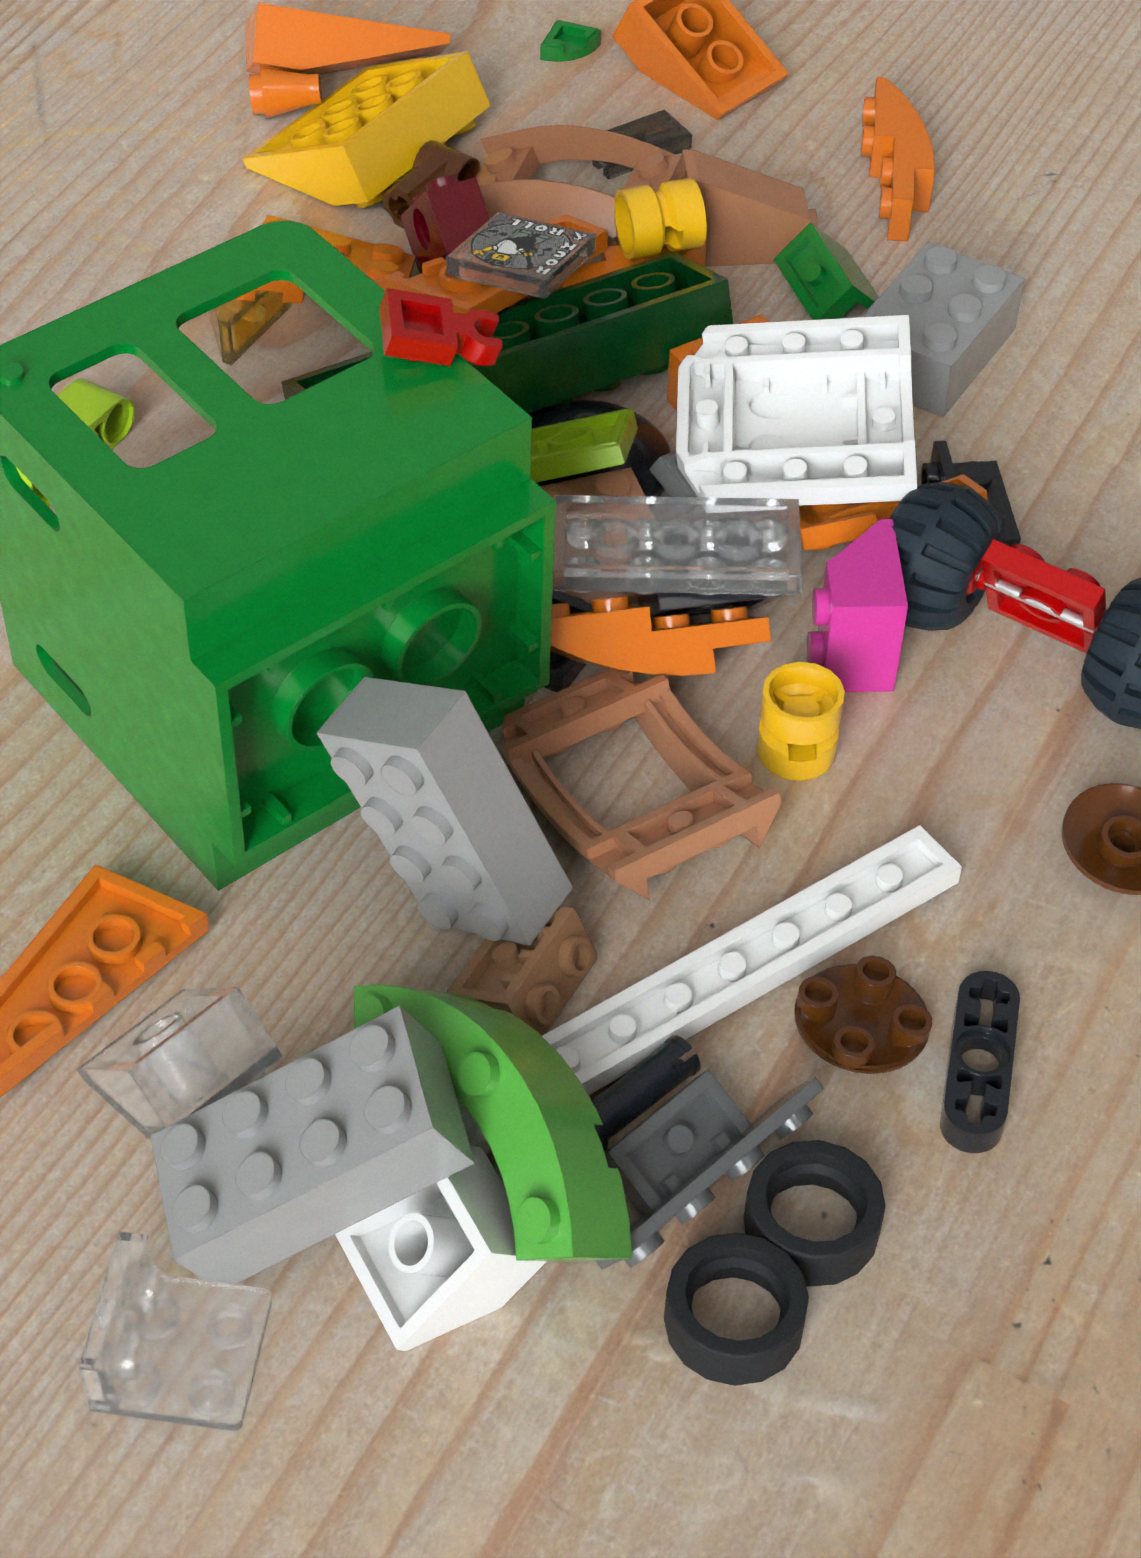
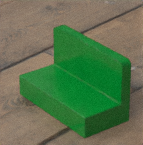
[773,222,879,320]

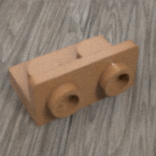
[446,907,597,1036]

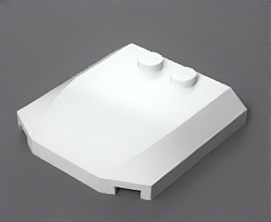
[676,315,917,510]

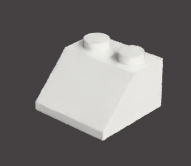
[335,1145,547,1351]

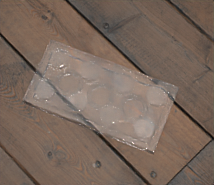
[553,495,803,596]

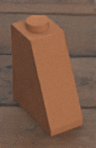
[681,149,818,267]

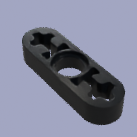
[940,971,1020,1153]

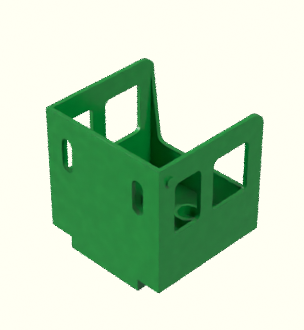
[0,221,556,891]

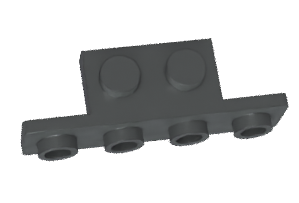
[595,1069,824,1270]

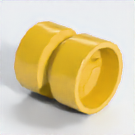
[614,177,707,260]
[756,661,845,781]

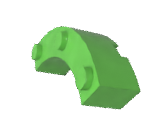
[354,984,632,1262]

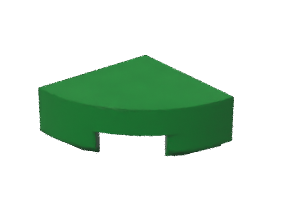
[540,20,601,62]

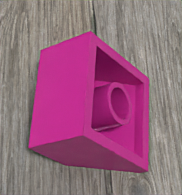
[807,519,908,692]

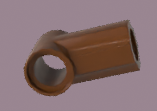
[383,140,480,228]

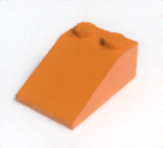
[612,0,789,120]

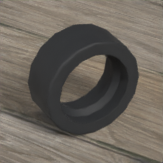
[743,1140,886,1286]
[664,1233,809,1386]

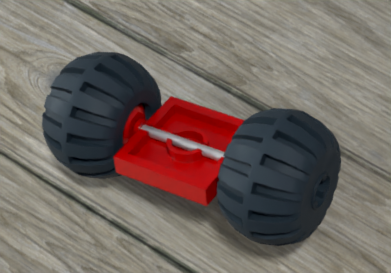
[889,482,1141,729]

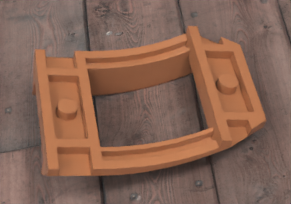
[476,125,682,247]
[501,669,782,901]

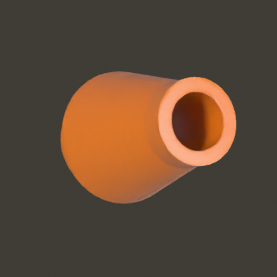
[249,68,322,119]

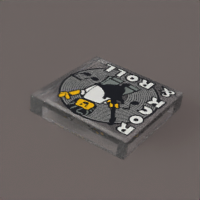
[446,212,596,299]

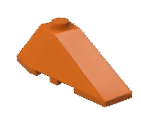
[245,3,451,75]

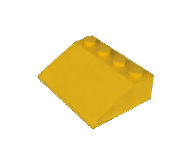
[242,51,491,209]

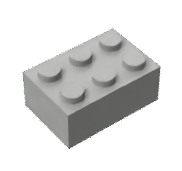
[862,241,1025,417]

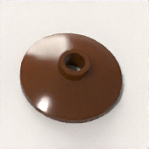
[1062,783,1141,895]

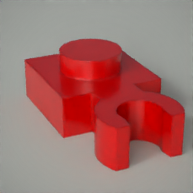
[379,288,503,366]

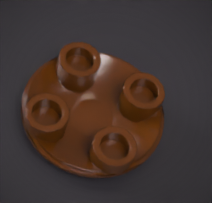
[794,956,932,1074]

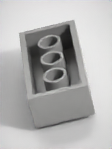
[317,677,573,946]
[150,1006,475,1291]

